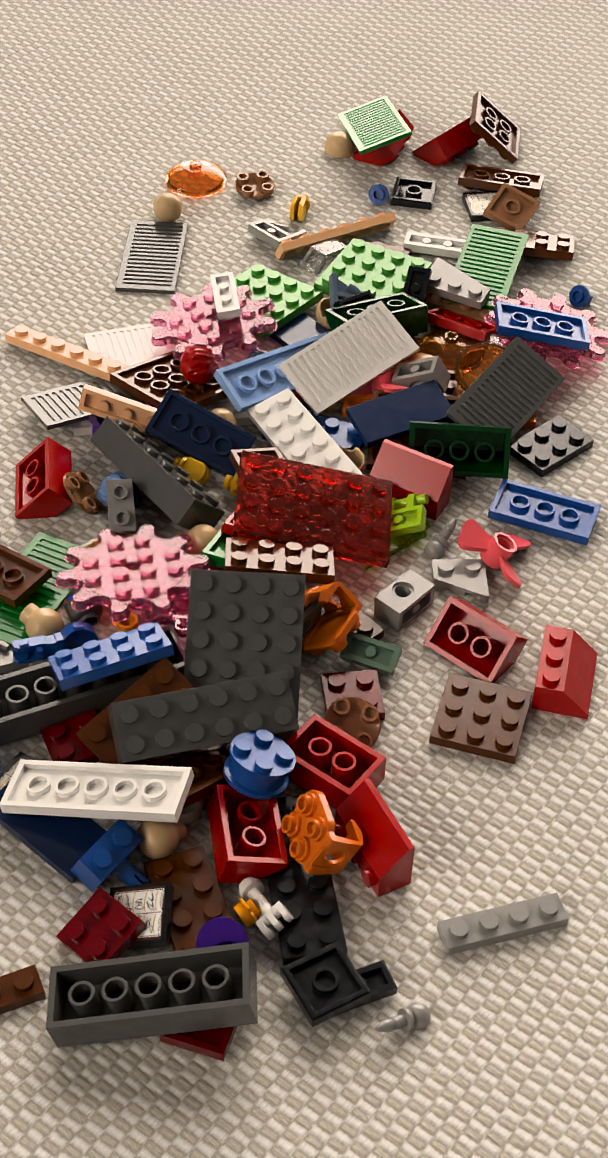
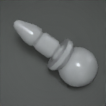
[424,518,457,560]
[375,1002,431,1033]

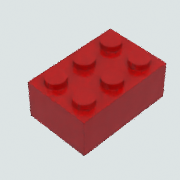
[286,714,386,809]

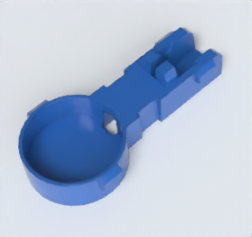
[12,621,99,664]

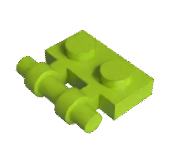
[373,493,429,541]

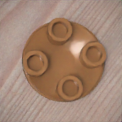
[234,170,276,199]
[63,470,102,515]
[324,697,381,748]

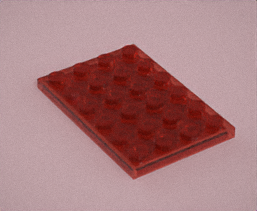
[231,450,392,568]

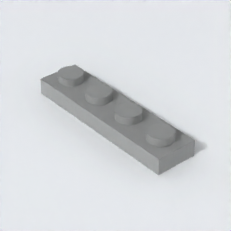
[437,892,569,955]

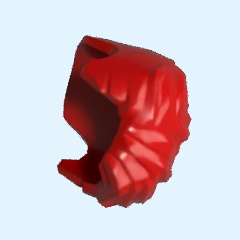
[180,345,218,384]

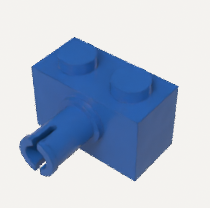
[70,819,148,892]

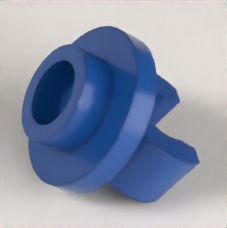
[369,184,390,205]
[569,285,594,308]

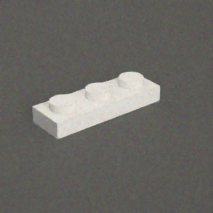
[403,231,466,259]
[210,272,241,320]

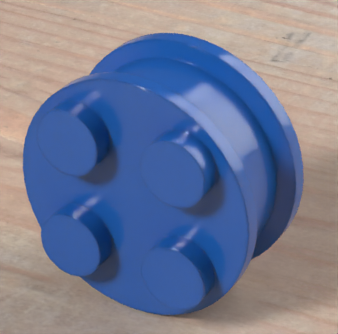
[223,729,296,799]

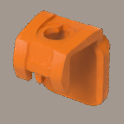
[302,582,362,656]
[281,789,363,875]

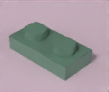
[339,632,402,676]

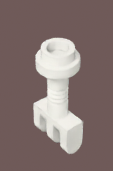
[239,877,294,940]

